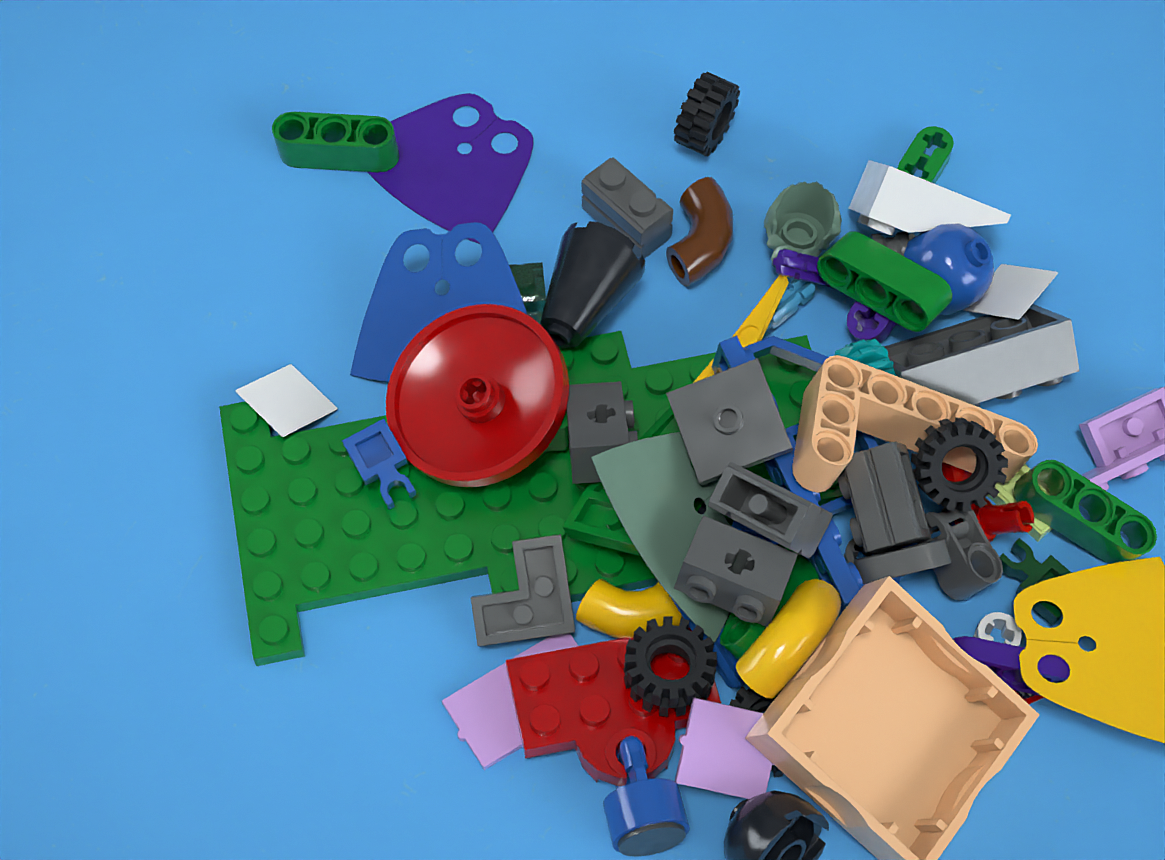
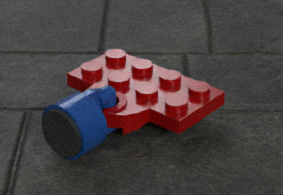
[506,627,721,857]

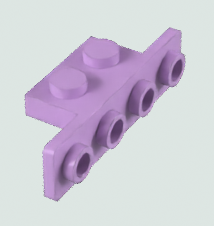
[1079,387,1165,490]

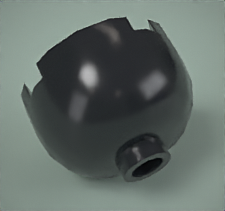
[724,790,829,860]

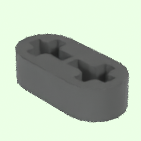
[853,538,952,584]

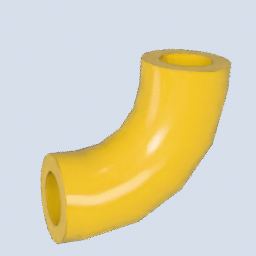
[576,579,683,639]
[736,579,841,699]

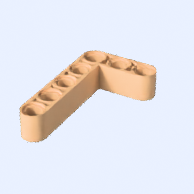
[792,355,1038,493]

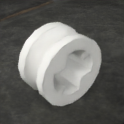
[973,612,1022,646]

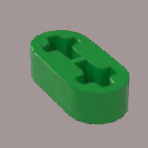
[897,126,954,184]

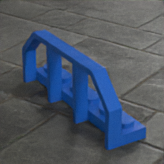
[712,336,911,617]

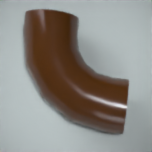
[666,177,733,286]

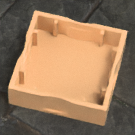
[745,576,1040,860]

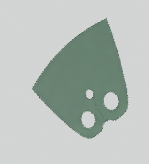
[591,432,732,643]

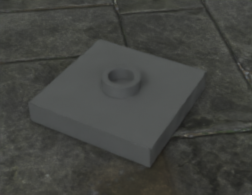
[666,358,793,486]

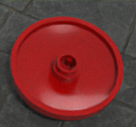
[386,304,569,487]

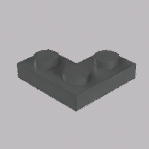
[471,534,575,646]

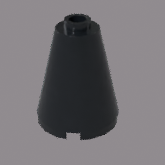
[540,221,645,348]

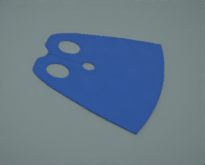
[350,222,527,382]

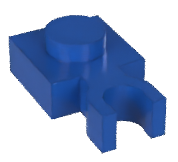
[342,419,416,510]

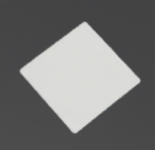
[964,264,1058,320]
[236,364,338,437]

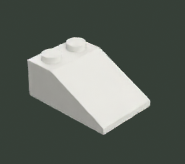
[848,160,1011,236]

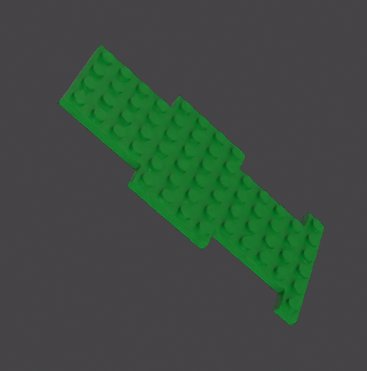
[219,331,843,666]

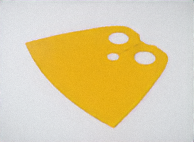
[1013,556,1165,744]

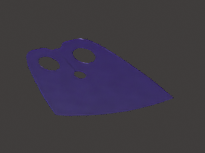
[368,93,533,244]

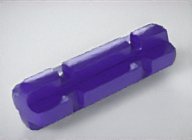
[772,249,833,288]

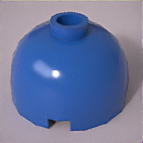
[904,223,994,315]

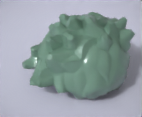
[764,181,842,261]

